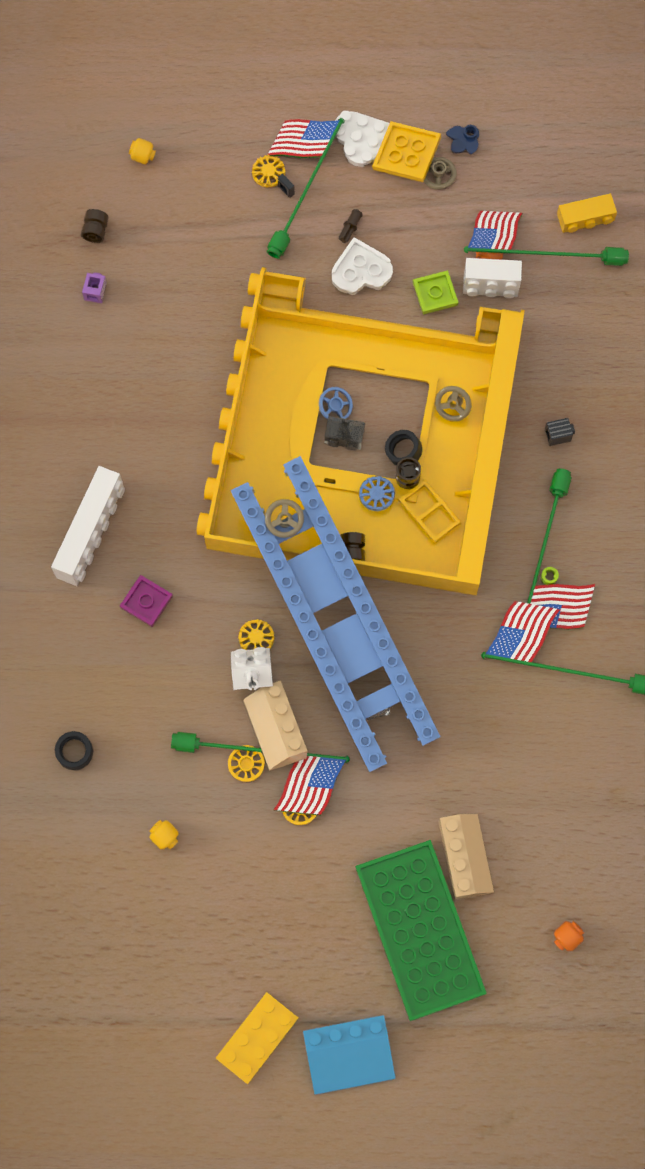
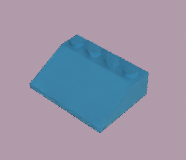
[303,1015,396,1095]

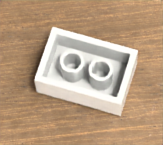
[463,258,522,298]

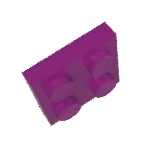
[119,575,173,627]

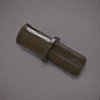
[339,209,363,243]

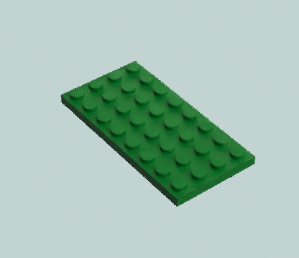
[355,840,487,1021]

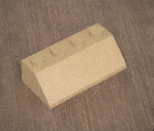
[243,681,307,771]
[439,814,494,900]

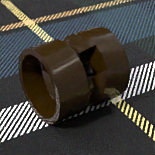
[81,209,109,243]
[396,457,421,489]
[340,532,365,561]

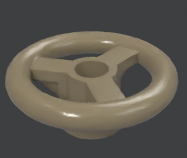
[424,157,457,189]
[435,386,472,421]
[265,499,304,538]

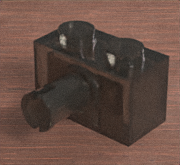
[324,416,366,451]

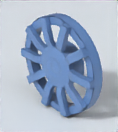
[359,476,395,511]

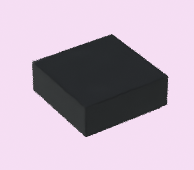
[278,174,295,198]

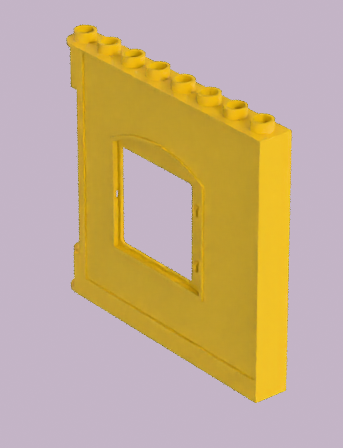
[197,267,525,596]

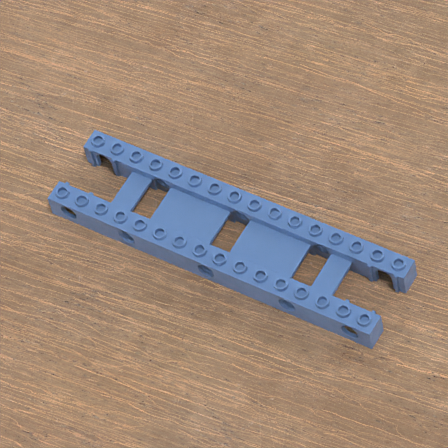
[230,456,441,772]

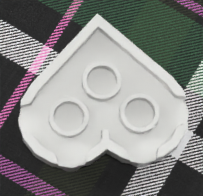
[335,110,390,167]
[332,237,393,295]

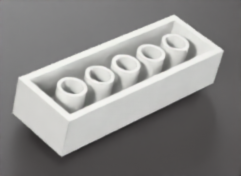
[51,466,125,586]

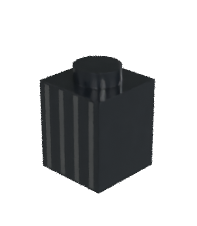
[545,418,575,446]

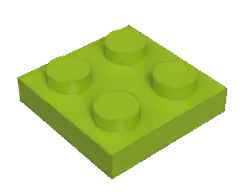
[413,270,458,315]

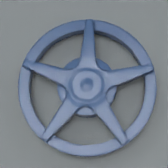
[319,387,353,422]

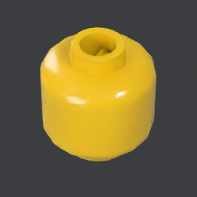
[128,138,156,165]
[149,820,179,850]

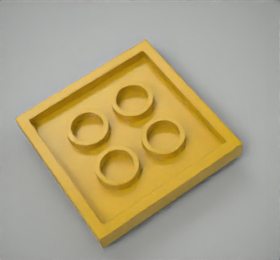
[372,121,441,182]

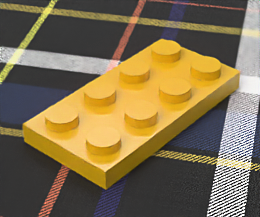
[216,992,299,1085]

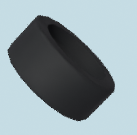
[385,430,423,466]
[54,731,93,770]

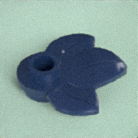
[446,125,479,154]

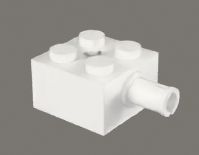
[231,647,273,690]

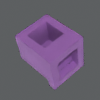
[82,273,107,303]

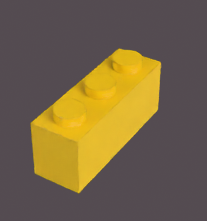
[557,193,617,233]

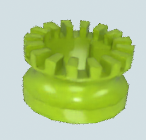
[541,567,559,585]

